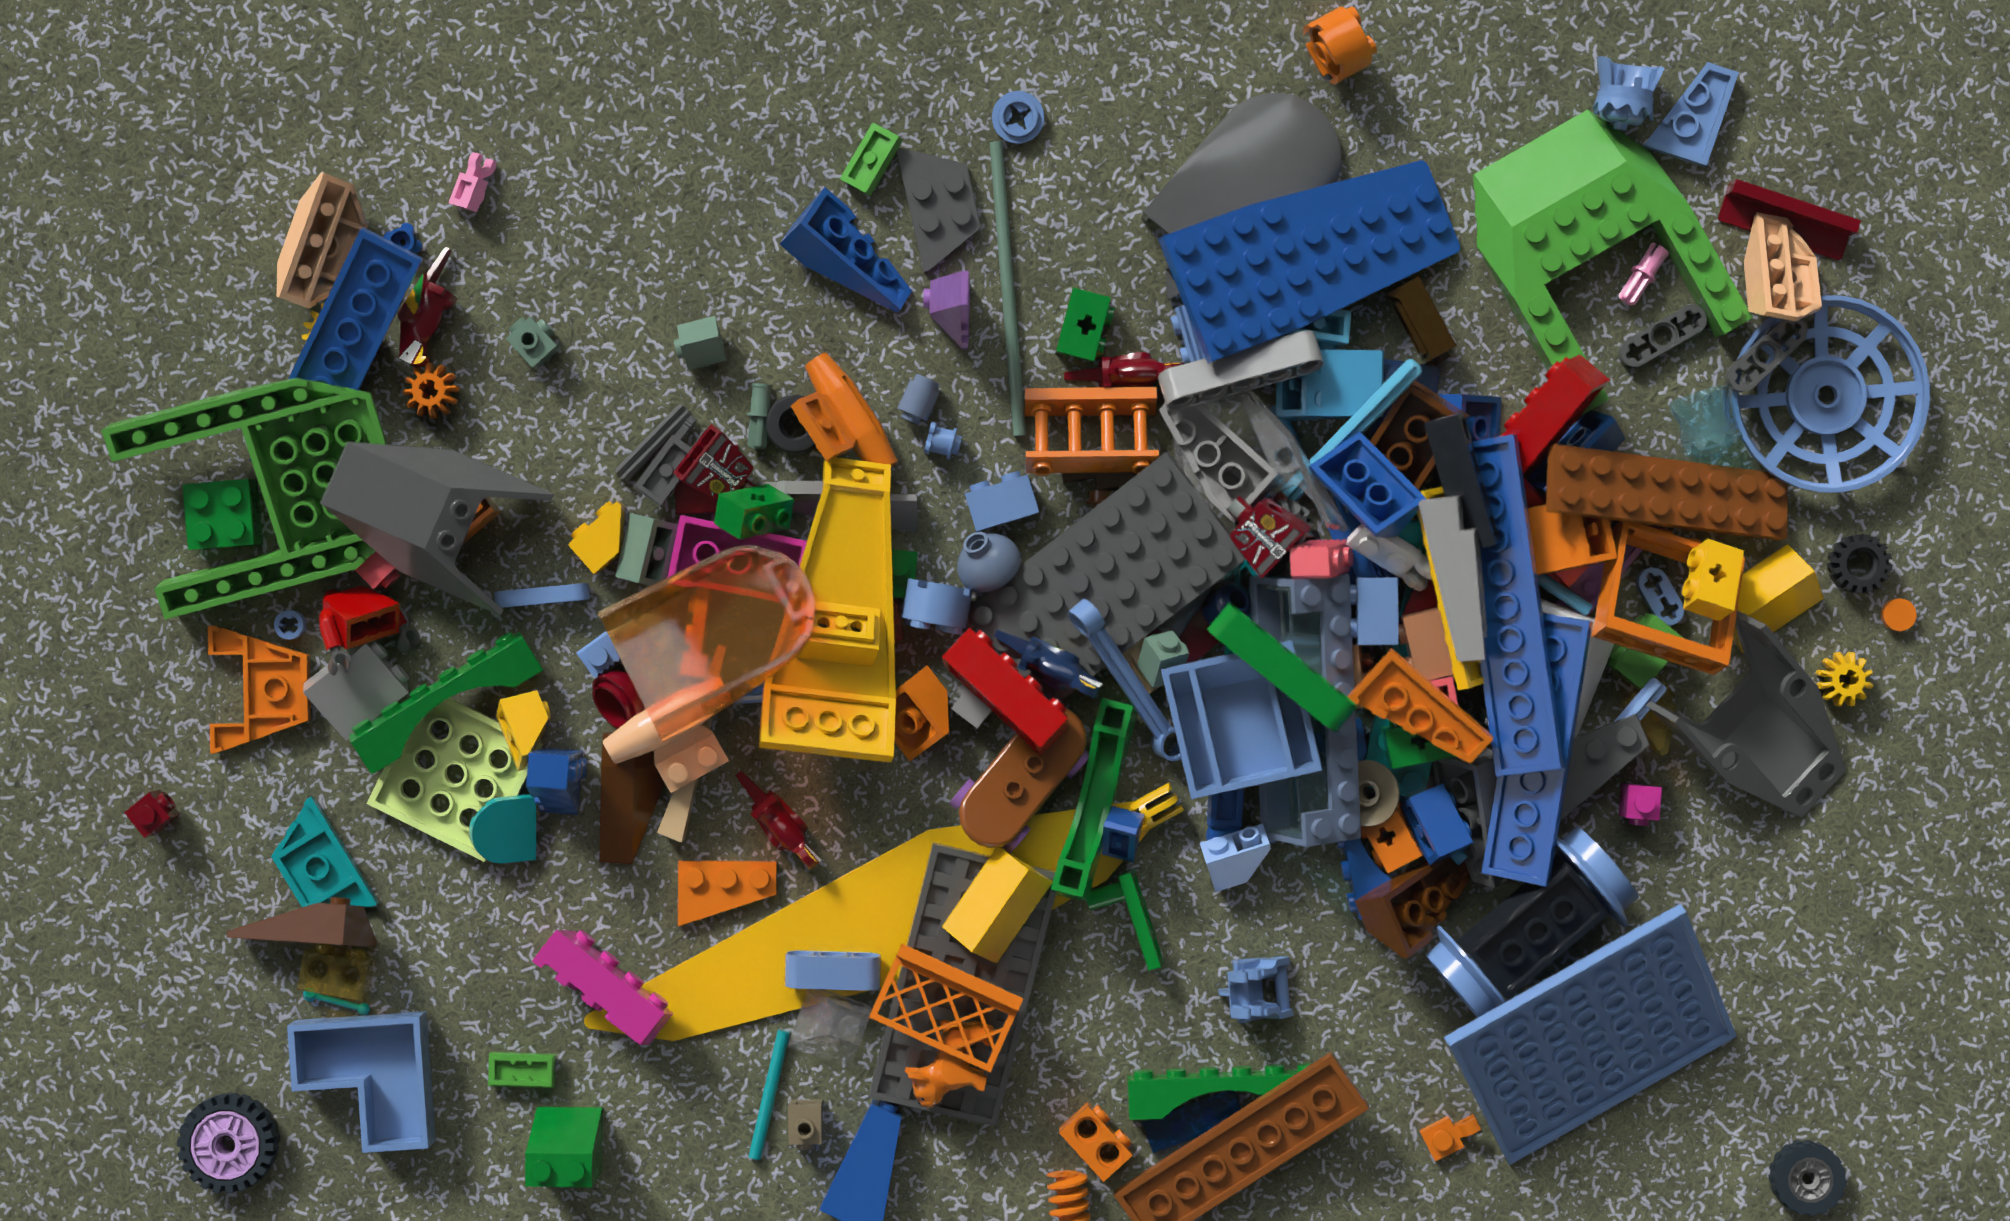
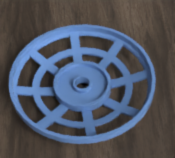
[1730,295,1930,493]

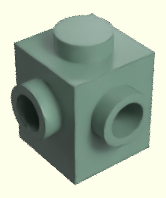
[674,316,727,370]
[506,317,561,370]
[1137,630,1189,688]

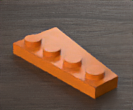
[1347,648,1493,764]

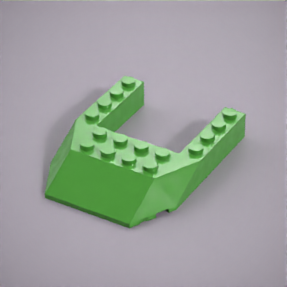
[1473,110,1753,416]
[101,378,387,619]

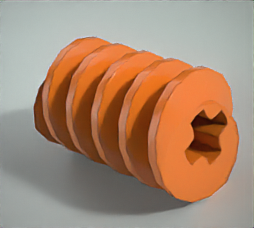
[1046,1170,1090,1221]

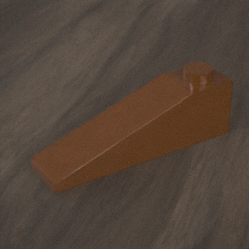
[227,897,377,947]

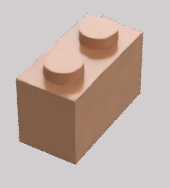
[1398,607,1453,680]

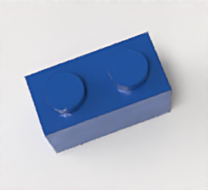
[1400,783,1473,866]

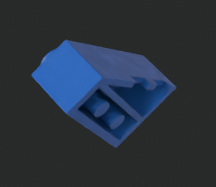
[526,748,588,815]

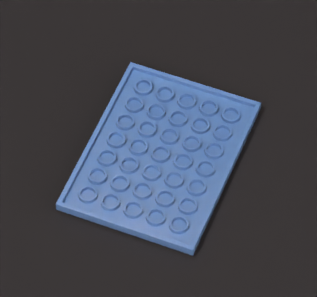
[1444,904,1737,1165]

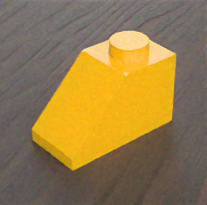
[496,690,550,771]

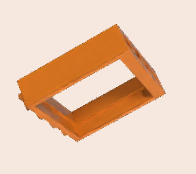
[1592,521,1745,675]

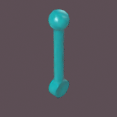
[303,987,370,1015]

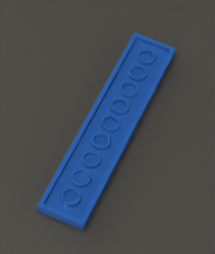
[1472,434,1565,777]

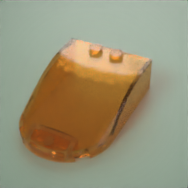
[597,545,816,742]

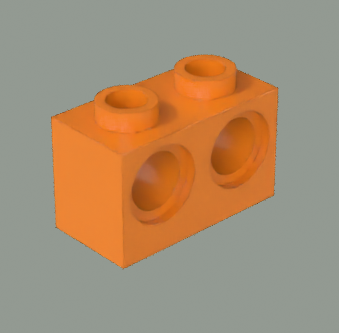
[1059,1102,1133,1182]

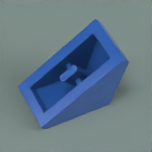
[1102,806,1145,862]

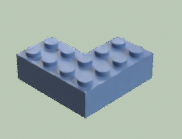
[287,1011,436,1153]

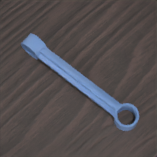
[1067,599,1182,761]

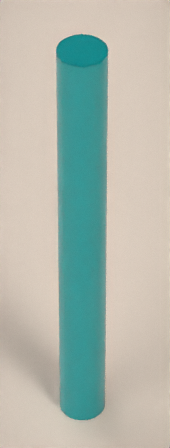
[748,1029,790,1160]

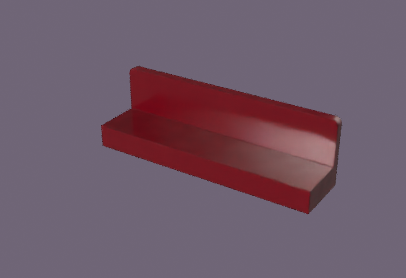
[1717,179,1862,261]

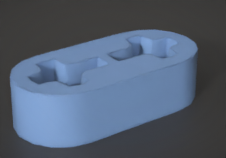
[1636,568,1684,625]

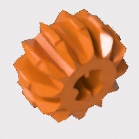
[403,362,460,419]

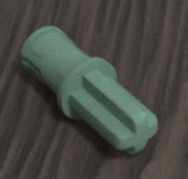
[747,383,773,449]

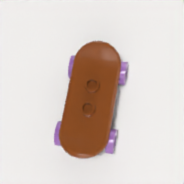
[949,708,1090,853]

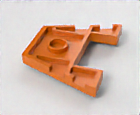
[208,625,311,754]

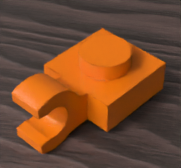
[1419,1114,1481,1161]

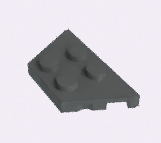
[897,148,981,273]

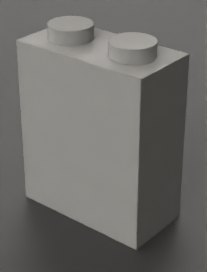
[303,640,409,741]

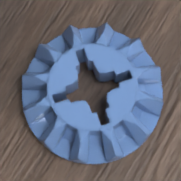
[992,91,1044,144]

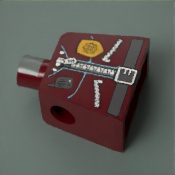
[673,424,756,500]
[1226,495,1311,578]

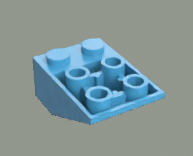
[1276,350,1384,421]

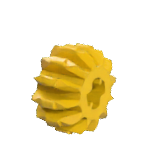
[1816,652,1873,707]

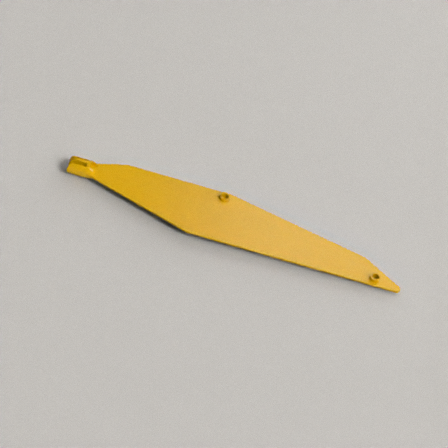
[584,782,1185,1041]

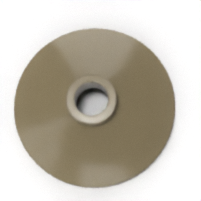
[1358,760,1400,826]

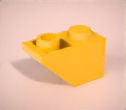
[568,501,625,574]

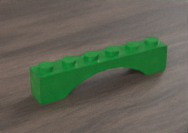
[349,631,543,775]
[1051,698,1137,903]
[1127,1063,1312,1120]

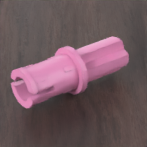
[1619,243,1669,306]

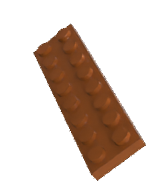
[1546,444,1788,541]
[1114,1052,1369,1221]

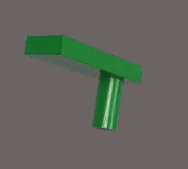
[1087,869,1164,971]

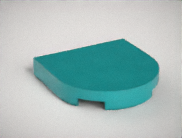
[469,794,536,863]

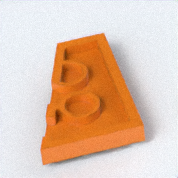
[678,860,777,926]

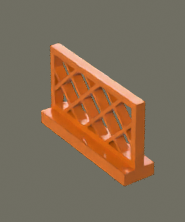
[869,944,1023,1072]

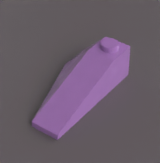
[923,271,970,350]

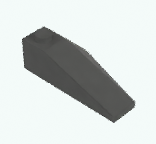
[1432,748,1501,888]

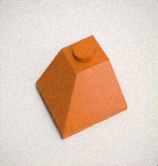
[894,665,949,761]

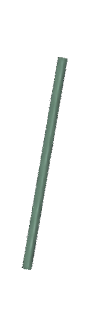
[989,141,1026,436]

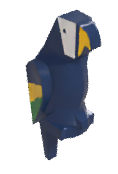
[994,630,1102,698]

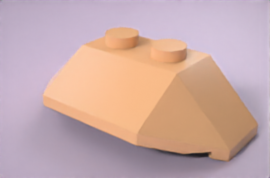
[277,172,368,308]
[1744,212,1822,321]

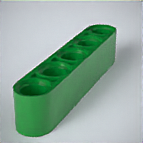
[1208,603,1358,733]

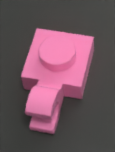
[449,152,497,213]

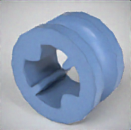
[274,610,307,640]

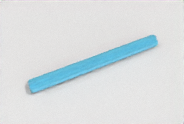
[1282,359,1422,501]

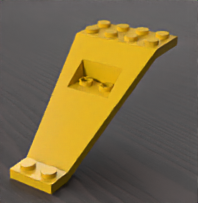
[759,458,896,763]

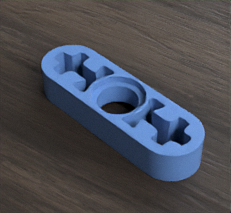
[494,583,590,608]

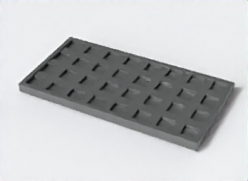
[968,451,1246,702]
[868,842,1056,1126]

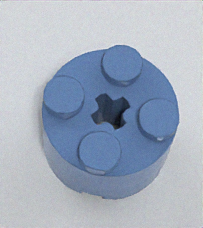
[901,578,973,635]

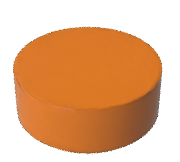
[1881,598,1917,631]

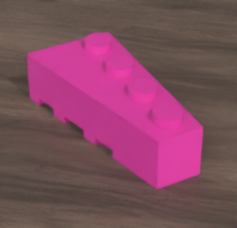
[532,930,674,1045]

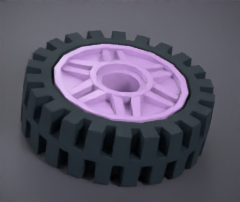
[177,1093,280,1194]

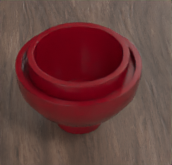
[592,671,653,729]

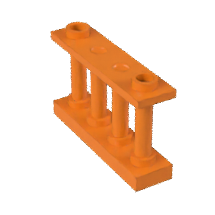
[1025,387,1159,476]

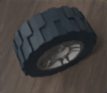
[1768,1140,1847,1216]

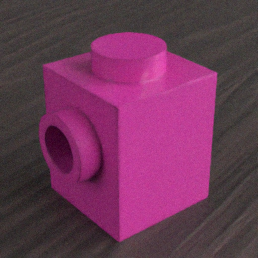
[1619,783,1662,826]

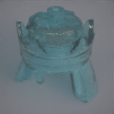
[1669,384,1743,461]

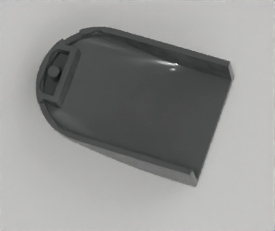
[1141,93,1341,234]

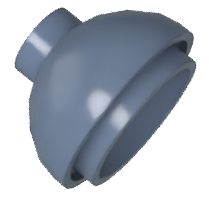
[957,532,1021,593]

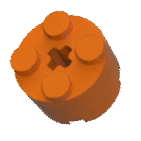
[1303,6,1377,85]

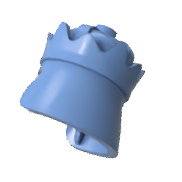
[1592,56,1664,131]

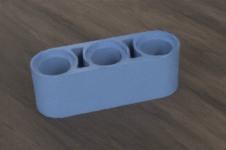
[785,950,881,991]

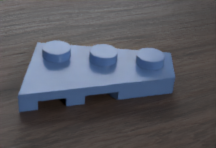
[1643,62,1739,168]

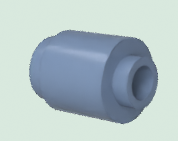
[897,374,940,425]

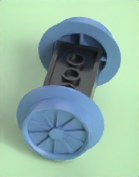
[1425,827,1639,1018]

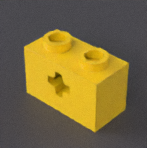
[1682,539,1744,621]

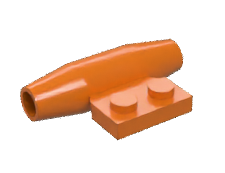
[791,352,898,468]

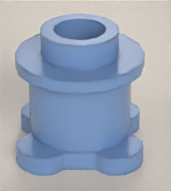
[924,422,962,460]

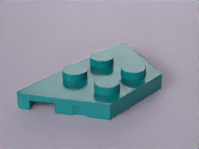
[271,796,380,907]

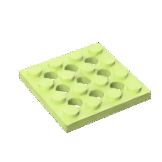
[366,686,544,862]

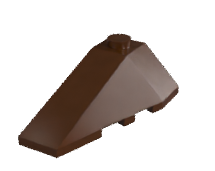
[599,732,665,864]
[1355,857,1471,958]

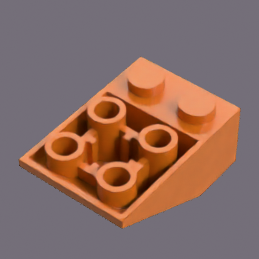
[1528,505,1617,576]

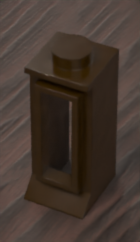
[1383,277,1457,365]

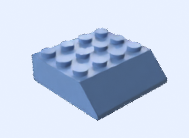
[1161,640,1322,799]

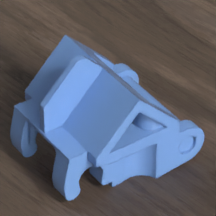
[1218,956,1294,1023]

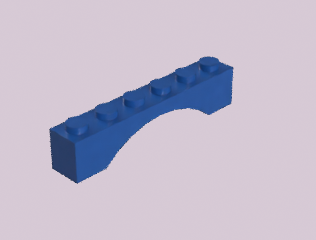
[1315,717,1391,920]

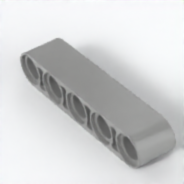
[1158,331,1324,410]

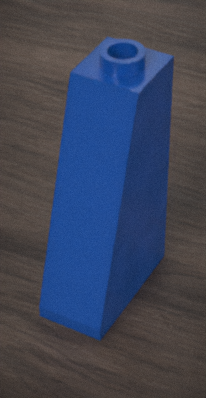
[819,1099,902,1221]

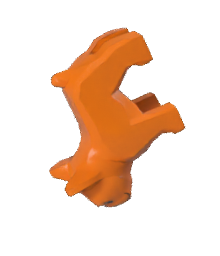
[905,1020,995,1108]

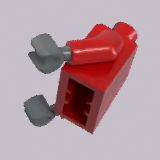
[319,586,420,676]

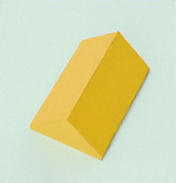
[1733,544,1824,653]
[942,847,1052,964]

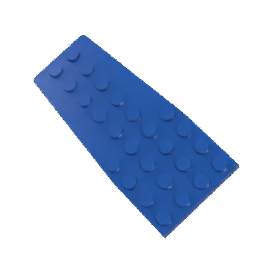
[1158,160,1460,364]

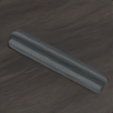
[614,404,692,482]

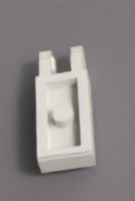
[1346,524,1432,592]

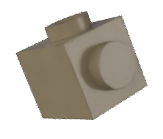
[788,1100,823,1150]

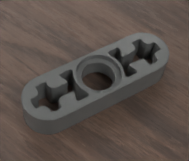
[1618,304,1707,368]
[1725,319,1807,392]

